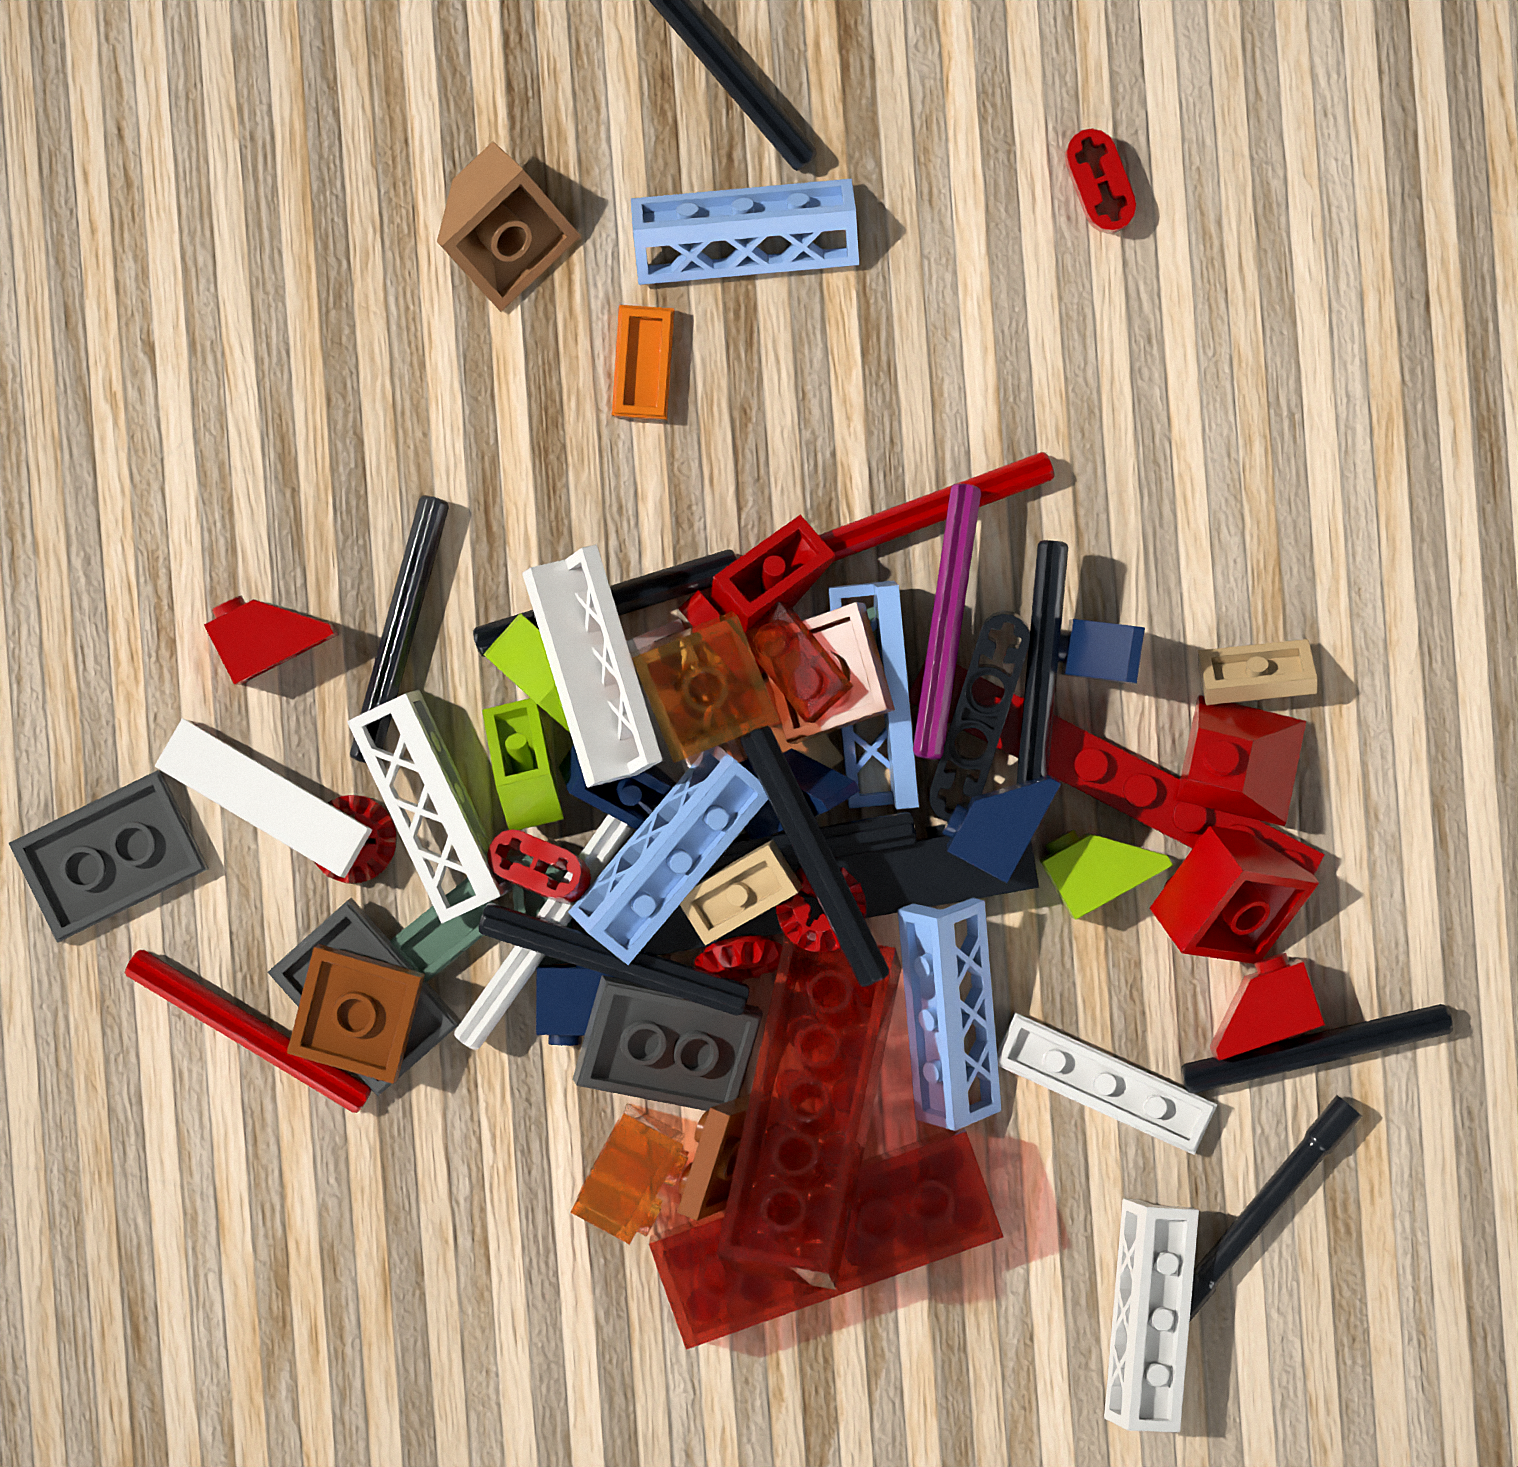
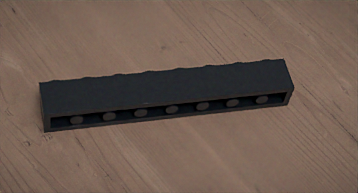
[641,823,1040,955]

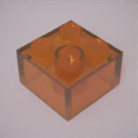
[630,611,779,763]
[570,1103,689,1245]

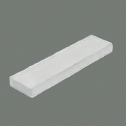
[155,718,373,878]
[997,1012,1217,1155]

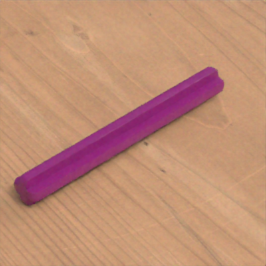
[913,484,981,759]

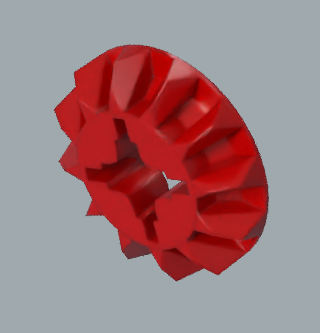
[314,795,397,884]
[776,867,866,953]
[694,936,785,982]

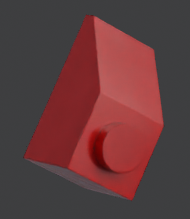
[711,514,835,644]
[204,595,339,685]
[1210,953,1325,1061]

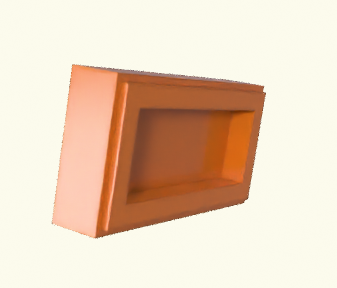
[612,305,675,420]

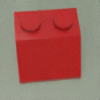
[1149,826,1319,964]

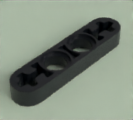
[929,611,1030,821]

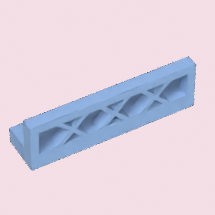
[631,179,859,285]
[828,580,919,809]
[568,741,768,965]
[897,898,1002,1131]

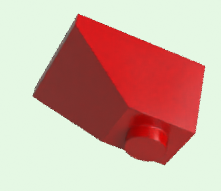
[1176,695,1306,826]

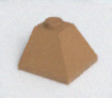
[437,141,581,312]

